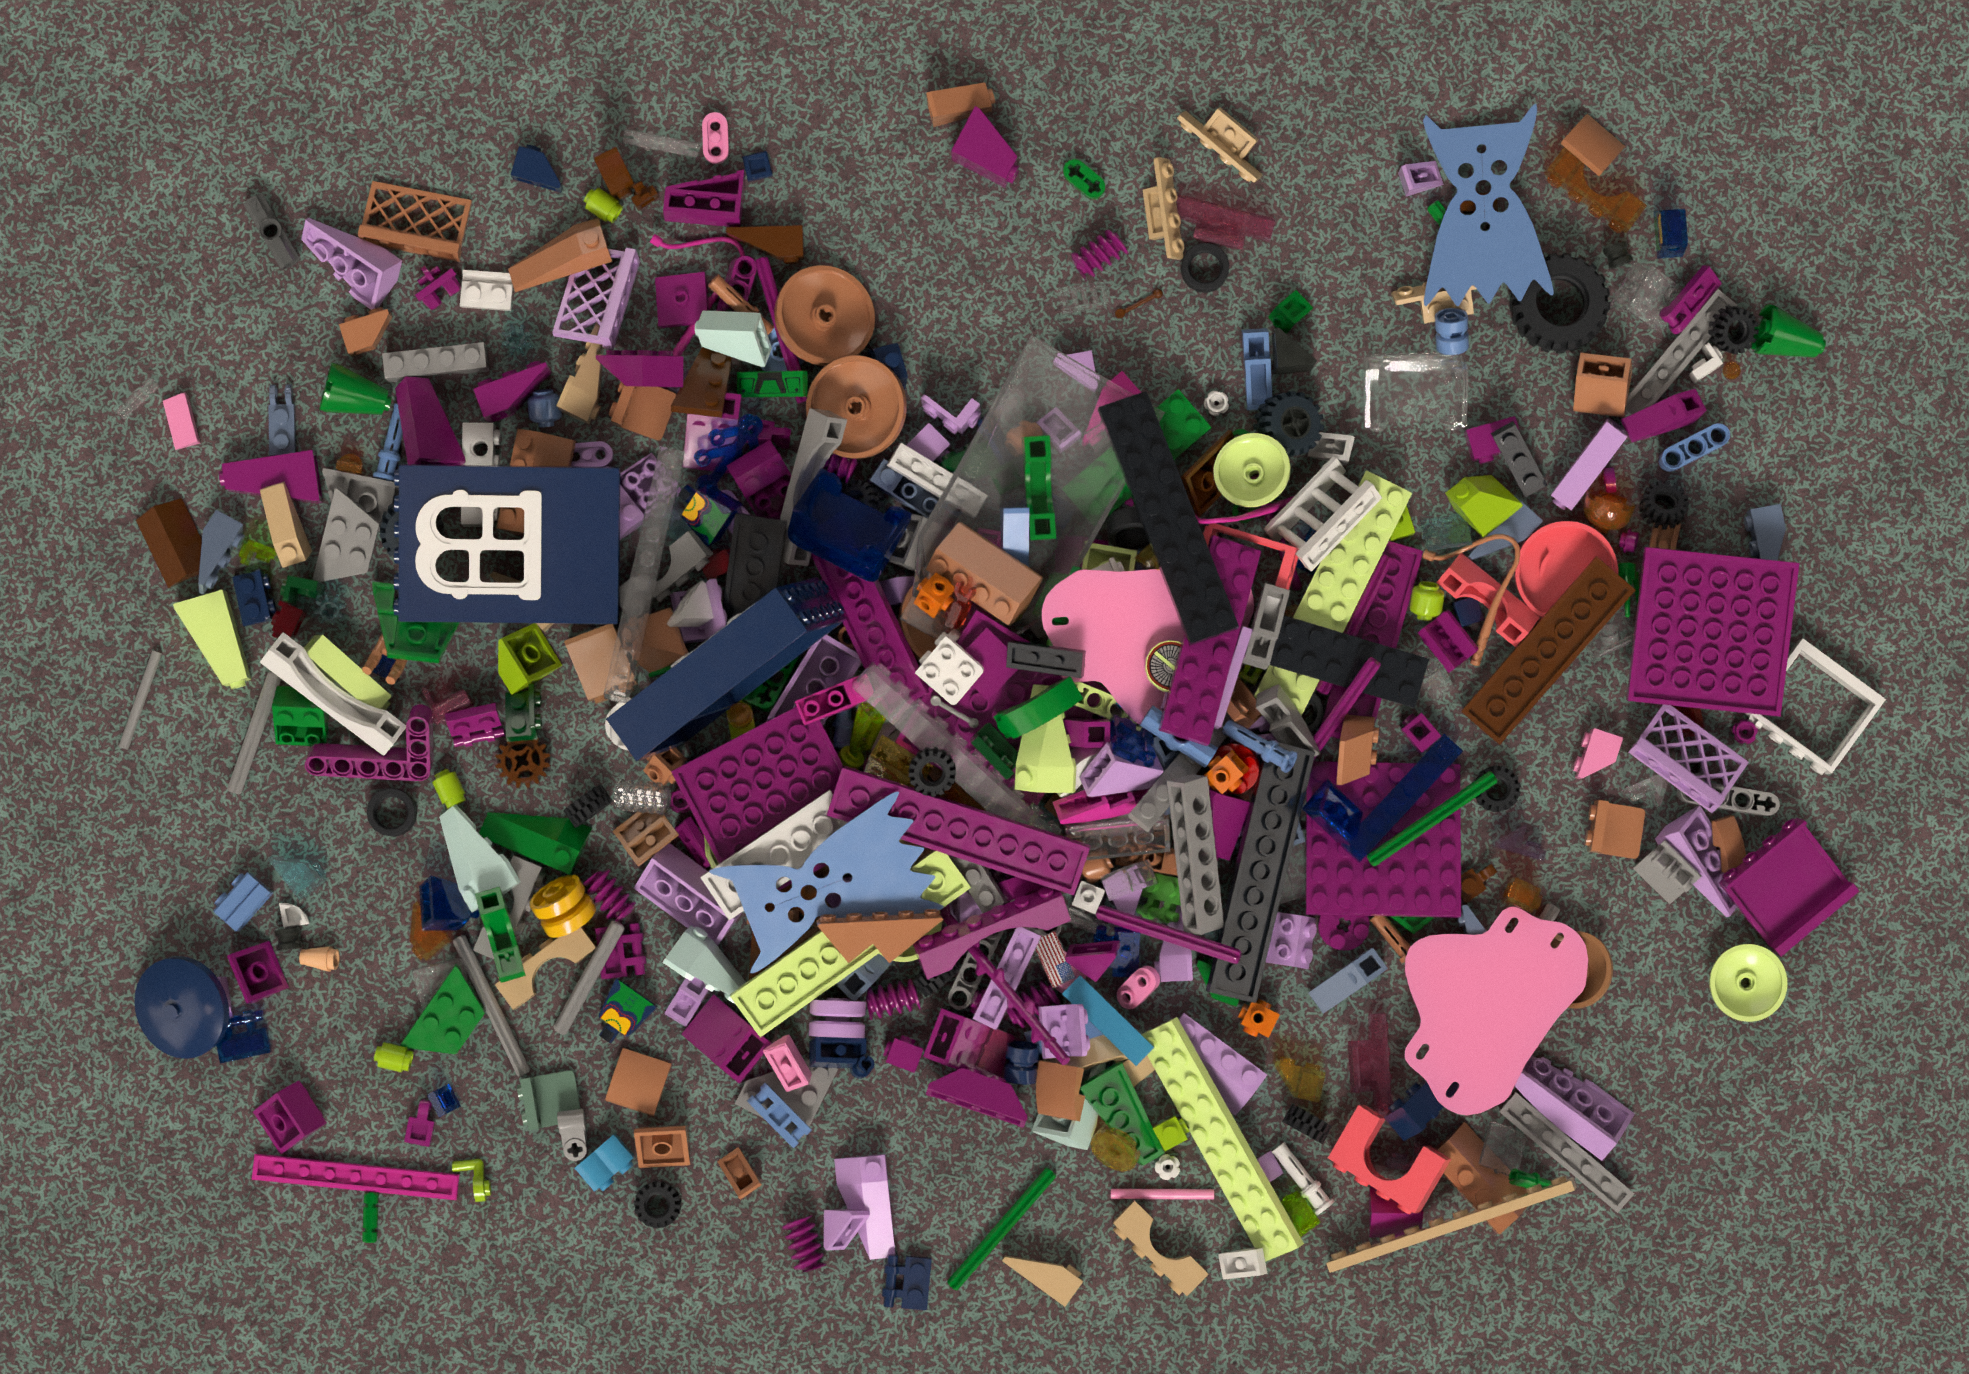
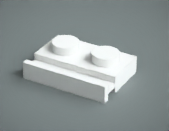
[460,270,513,311]

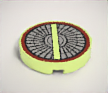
[1145,640,1182,692]

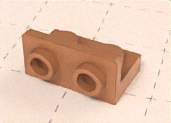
[1226,677,1262,728]

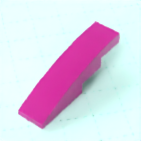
[1053,785,1153,824]

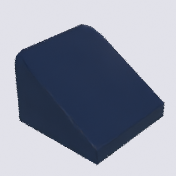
[1452,598,1484,627]

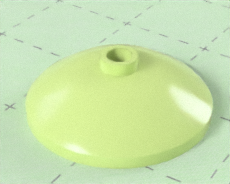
[1214,433,1291,507]
[1709,944,1787,1022]

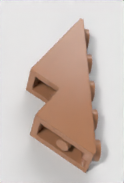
[816,909,943,963]

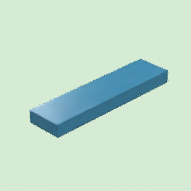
[1062,976,1154,1066]

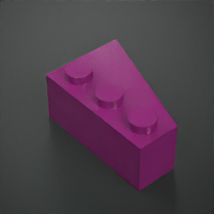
[663,169,746,227]

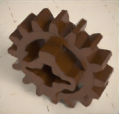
[495,738,551,789]

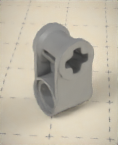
[557,1108,588,1161]

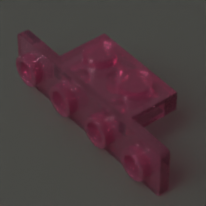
[1176,194,1276,250]
[1348,1013,1393,1117]

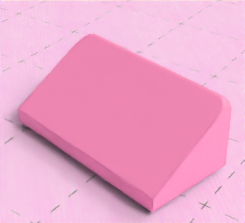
[163,393,200,450]
[763,1034,812,1092]

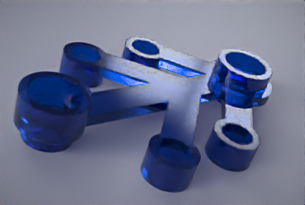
[694,414,763,498]

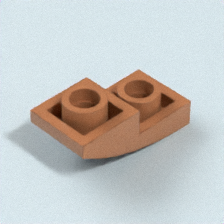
[1712,815,1746,873]

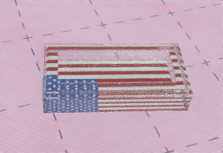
[1035,931,1076,988]

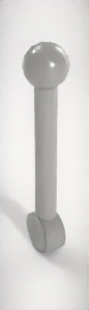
[931,695,979,728]

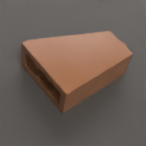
[926,82,995,127]

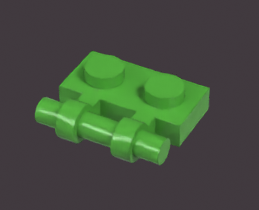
[1136,871,1181,923]

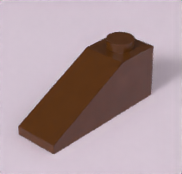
[593,147,634,200]
[726,225,804,264]

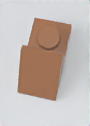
[717,1147,762,1200]

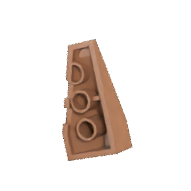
[508,218,612,292]

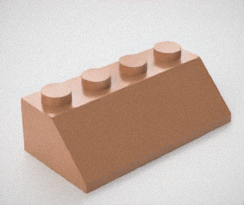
[496,429,576,536]
[925,522,1044,625]
[1435,1122,1528,1235]

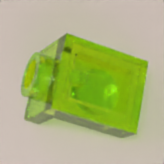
[239,539,279,566]
[1281,1191,1321,1237]

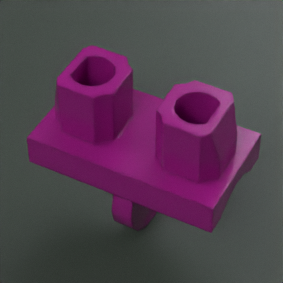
[415,265,461,310]

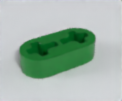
[1063,159,1105,200]

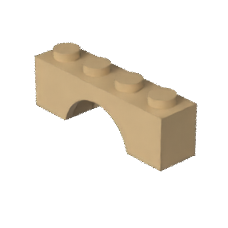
[495,927,597,1010]
[1113,1200,1208,1296]

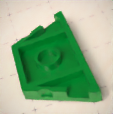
[400,964,485,1054]

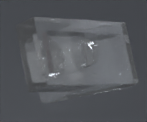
[1620,774,1669,808]

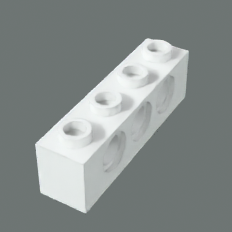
[461,423,501,527]

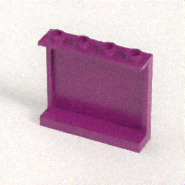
[1719,817,1859,957]

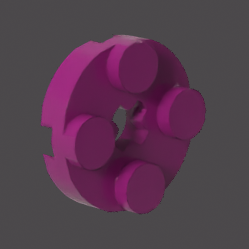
[1318,915,1370,951]

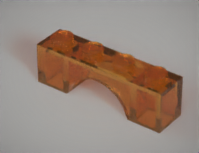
[1544,147,1647,234]

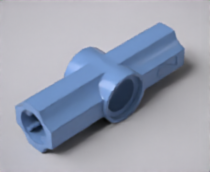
[1140,706,1218,768]

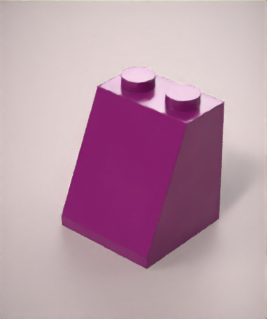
[951,106,1019,188]
[1209,786,1250,861]

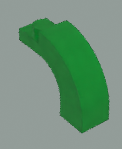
[993,677,1083,739]
[475,886,526,983]

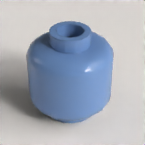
[527,389,562,427]

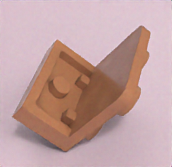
[609,382,676,441]
[1585,800,1645,859]

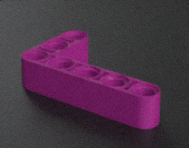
[305,704,434,781]

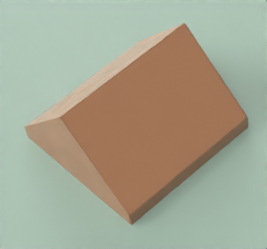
[634,1125,690,1168]

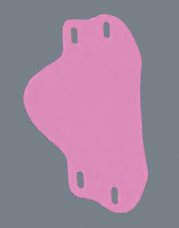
[1042,569,1254,724]
[1404,907,1588,1116]

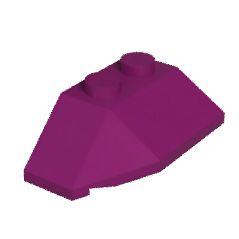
[926,1068,1028,1128]

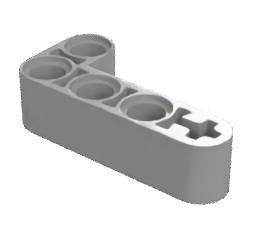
[1677,755,1780,816]

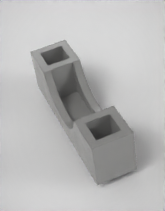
[382,342,490,383]
[619,530,713,618]
[473,855,546,959]

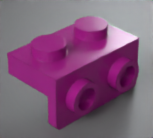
[1417,610,1479,673]

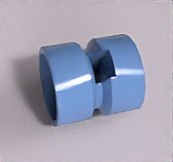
[1435,308,1469,355]

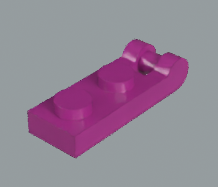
[1659,265,1722,334]

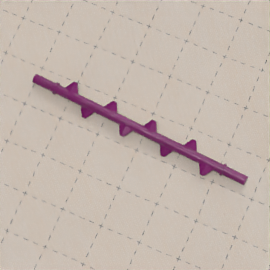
[940,904,1070,1065]

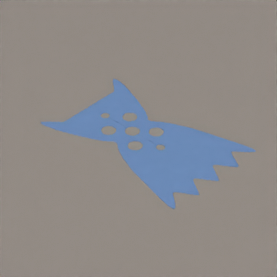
[1423,104,1554,306]
[709,791,944,973]

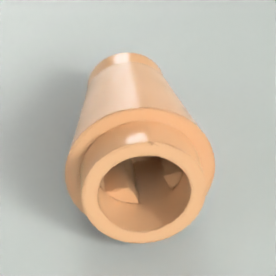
[299,946,340,972]

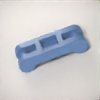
[747,1082,812,1148]

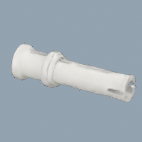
[1272,1142,1335,1215]

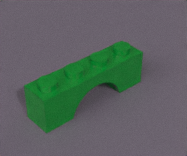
[1022,435,1056,540]

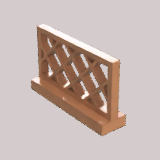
[358,181,472,262]

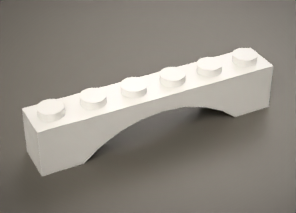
[260,632,406,756]

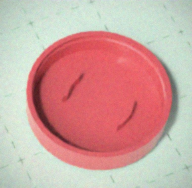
[1514,521,1618,617]

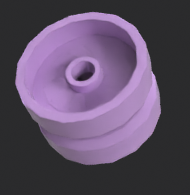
[809,998,866,1038]

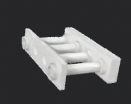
[1264,456,1382,572]

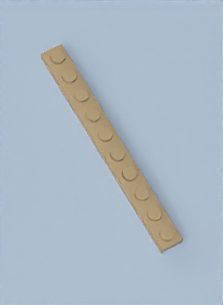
[1326,1176,1577,1273]

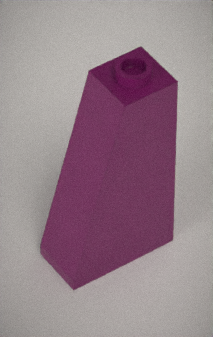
[395,376,466,465]
[219,450,323,504]

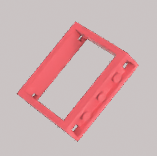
[1203,523,1299,590]

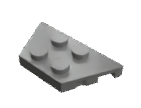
[322,468,399,531]
[313,487,380,582]

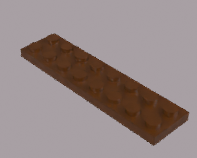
[1461,556,1635,745]

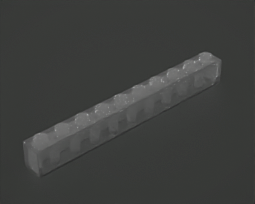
[604,446,685,703]
[852,662,1063,836]

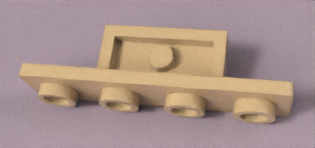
[1177,107,1262,183]
[1143,157,1184,260]
[1391,282,1476,324]

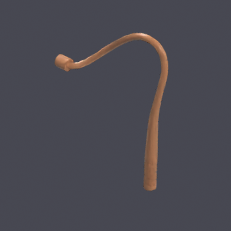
[1423,534,1520,666]

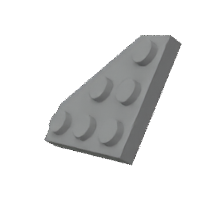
[735,1060,838,1138]

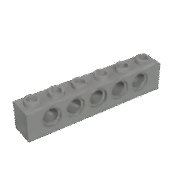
[1167,774,1224,935]

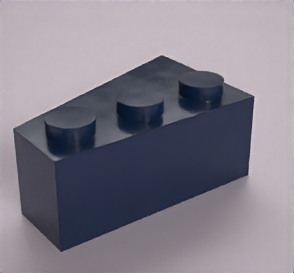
[1384,1079,1459,1141]

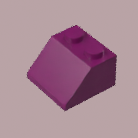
[253,1080,327,1155]

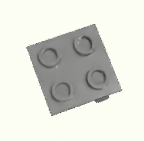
[1633,840,1702,904]

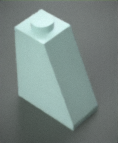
[695,311,772,367]

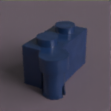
[809,1036,875,1079]

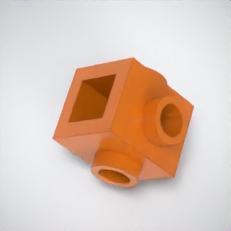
[914,573,956,619]
[1205,750,1249,794]
[1238,998,1280,1038]

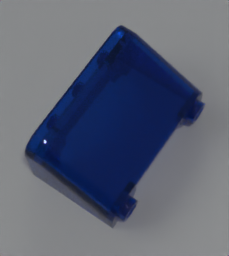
[787,468,912,582]

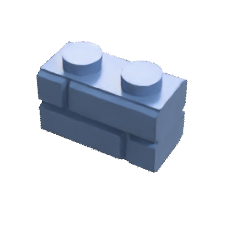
[213,872,273,932]

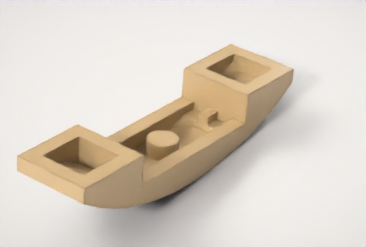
[1035,1035,1128,1070]

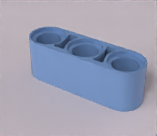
[1658,423,1730,472]

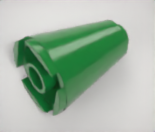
[1751,304,1826,358]
[319,362,392,415]

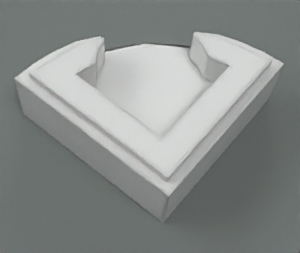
[279,903,310,929]

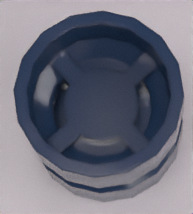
[1004,1041,1040,1085]

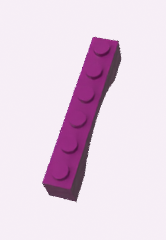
[913,886,1071,980]

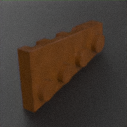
[671,347,733,418]

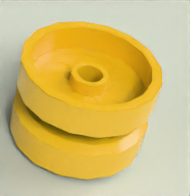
[529,875,596,938]

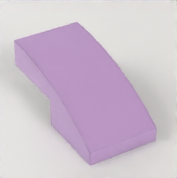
[665,977,709,1027]

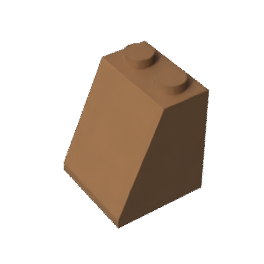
[564,624,638,704]

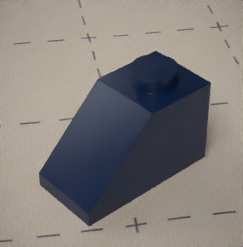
[511,144,563,193]

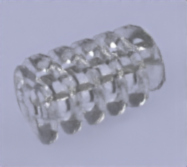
[614,778,671,815]

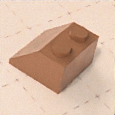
[1336,714,1379,785]

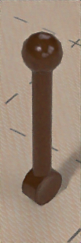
[1115,288,1163,319]

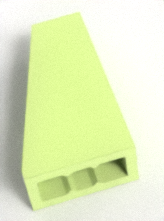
[173,590,251,689]
[304,635,391,710]

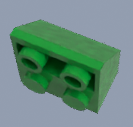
[272,686,329,746]

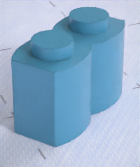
[575,1133,635,1192]

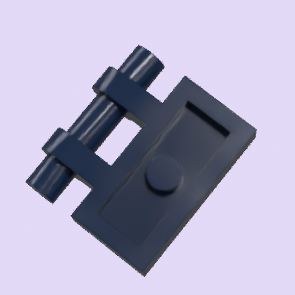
[882,1254,932,1310]

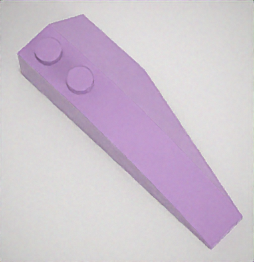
[1515,1055,1635,1161]

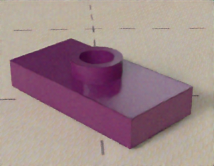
[675,816,711,869]

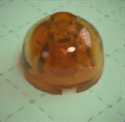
[1583,489,1636,534]

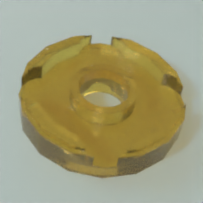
[1090,1127,1140,1172]

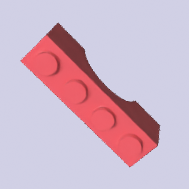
[1436,553,1540,647]

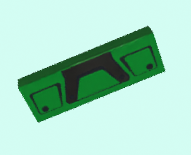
[737,371,808,398]

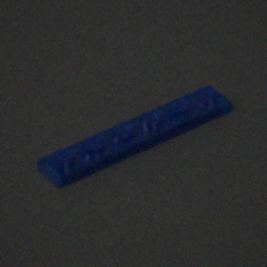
[1341,734,1463,863]

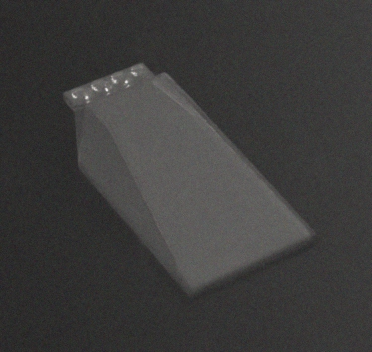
[899,335,1165,640]

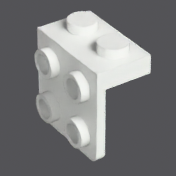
[915,628,984,705]

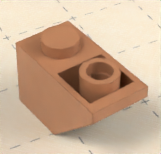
[339,307,392,357]

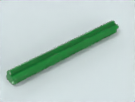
[1366,771,1498,866]
[947,1168,1056,1290]

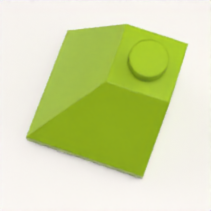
[1445,475,1523,538]
[498,623,562,695]

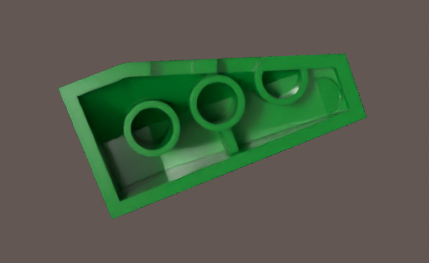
[479,812,592,875]

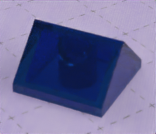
[1302,779,1363,845]

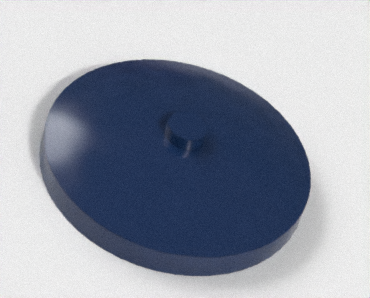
[134,956,229,1059]

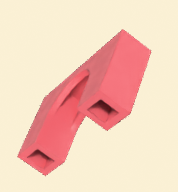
[1328,1105,1451,1214]

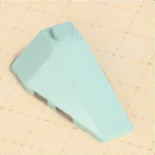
[439,804,521,912]
[662,925,746,1003]
[1032,1063,1106,1150]

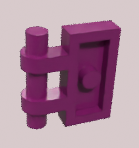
[445,703,505,747]
[595,923,647,980]

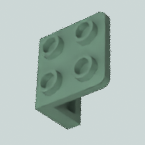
[517,1070,581,1130]

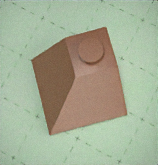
[616,608,688,673]

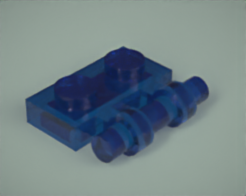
[1109,714,1156,767]
[1093,925,1140,977]
[216,1010,272,1064]

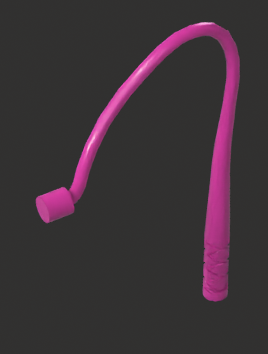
[650,234,745,356]
[1196,496,1294,524]

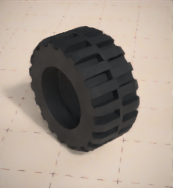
[1509,252,1611,354]

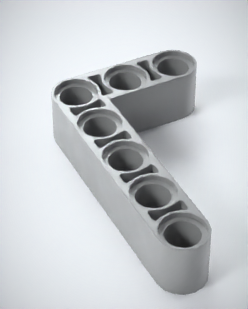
[948,899,1061,1010]

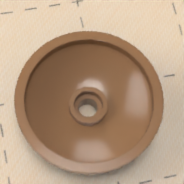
[1560,931,1613,1009]

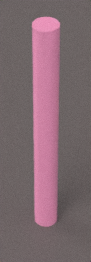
[1111,1189,1214,1199]

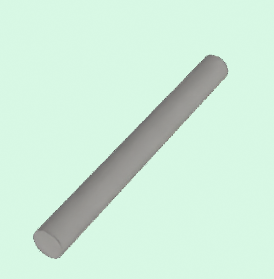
[118,650,162,750]

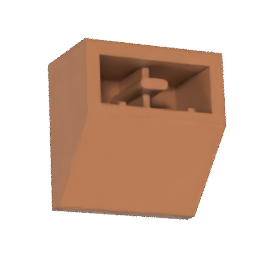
[1573,352,1632,417]

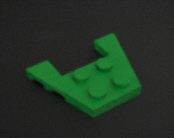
[372,582,460,663]

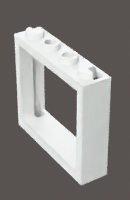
[1744,638,1886,775]

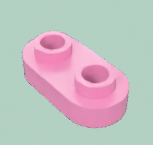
[702,112,729,164]
[1117,966,1160,1009]

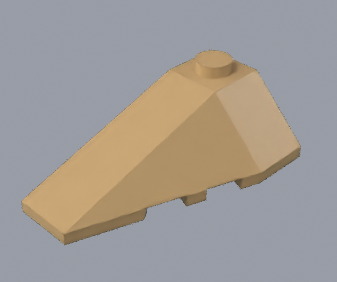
[556,318,604,424]

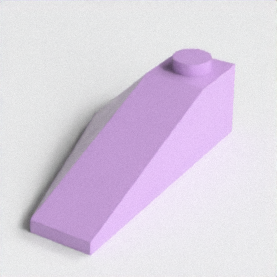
[301,218,402,310]
[1655,805,1737,917]
[1154,905,1193,982]
[834,1154,896,1260]

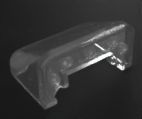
[1362,353,1468,432]

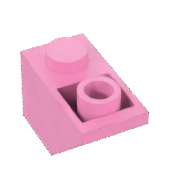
[1573,728,1623,779]

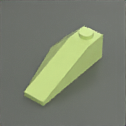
[1015,684,1076,793]

